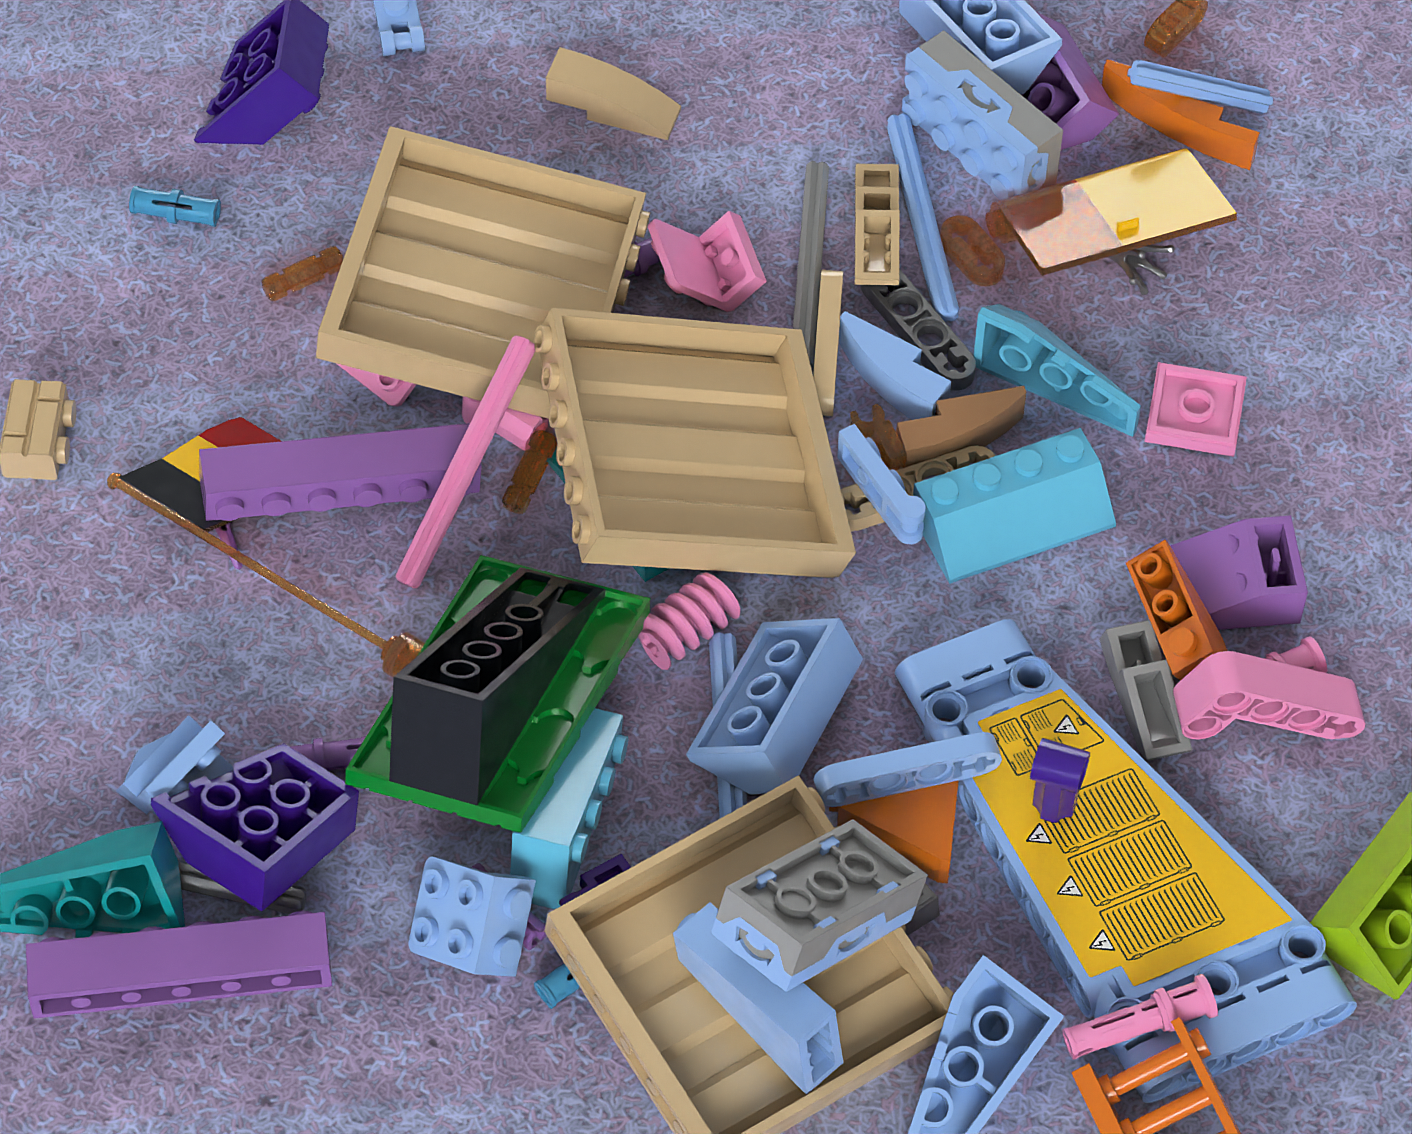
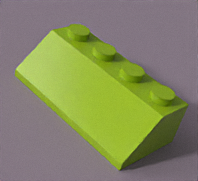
[1310,792,1412,1000]

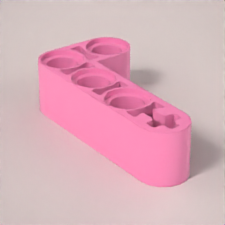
[1173,651,1365,740]

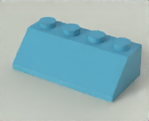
[913,428,1116,584]

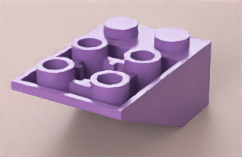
[1170,515,1308,630]

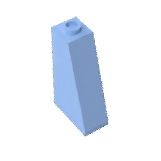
[673,902,844,1094]

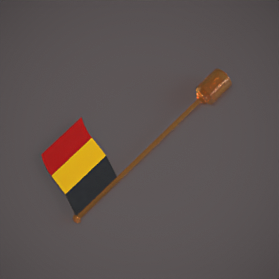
[107,417,425,678]

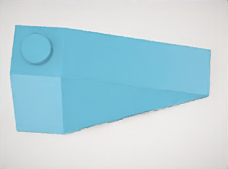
[974,304,1141,437]

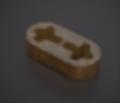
[1144,0,1208,57]
[940,215,1005,286]

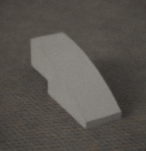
[1099,620,1192,761]

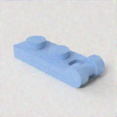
[373,0,425,56]
[837,424,926,545]

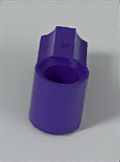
[1030,738,1090,823]

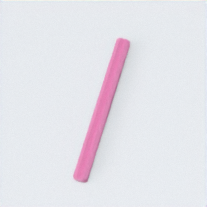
[396,335,535,589]

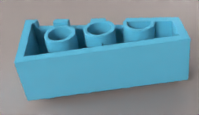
[510,708,629,909]

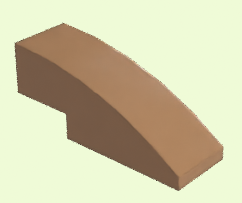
[895,386,1026,469]

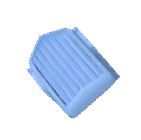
[116,715,233,817]

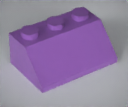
[1022,11,1119,150]

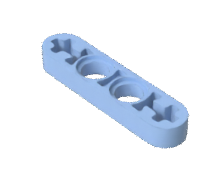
[813,732,1002,807]

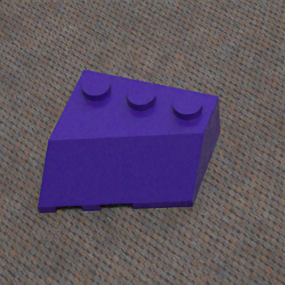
[194,0,330,145]
[150,743,359,912]

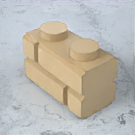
[0,379,76,480]

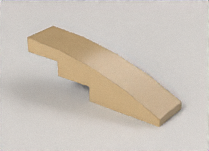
[855,164,900,285]

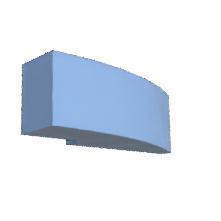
[839,311,951,420]

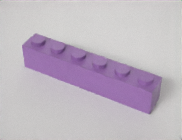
[199,423,482,521]
[26,911,332,1019]

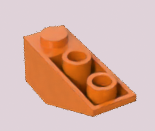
[1126,540,1228,681]

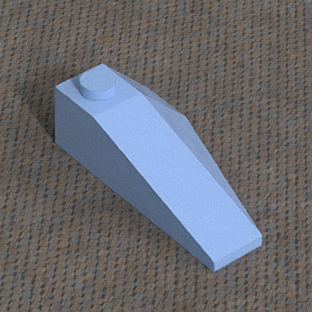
[907,955,1064,1134]

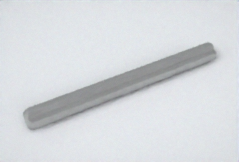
[793,161,829,372]

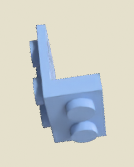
[408,857,536,977]

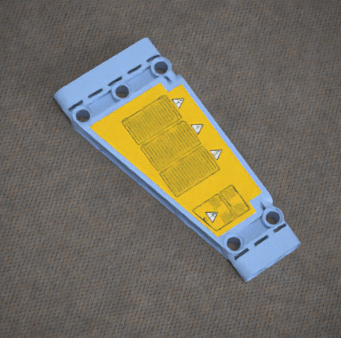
[895,619,1357,1103]

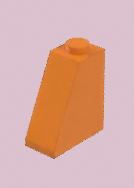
[829,781,958,884]

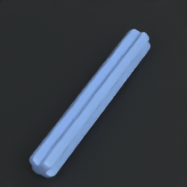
[1127,59,1273,114]

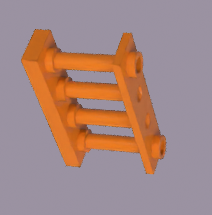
[1071,1017,1241,1134]

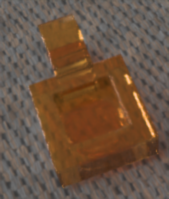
[850,404,907,471]

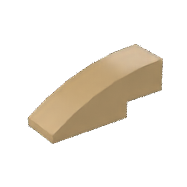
[546,47,681,140]

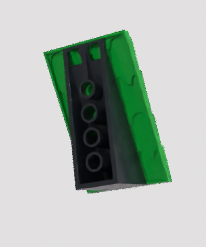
[345,555,651,833]

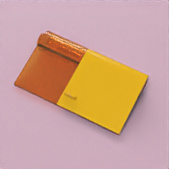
[986,148,1237,276]

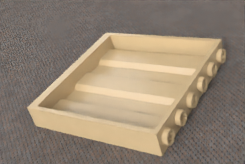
[316,126,651,419]
[534,308,856,578]
[544,775,954,1134]

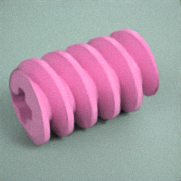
[638,573,740,670]

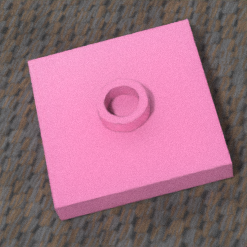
[1144,362,1247,457]

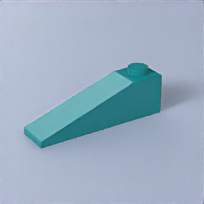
[0,821,185,938]

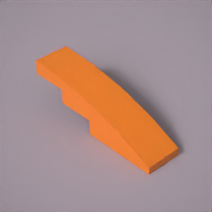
[1101,59,1260,170]

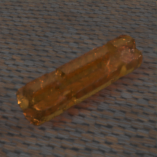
[261,246,343,301]
[502,429,557,514]

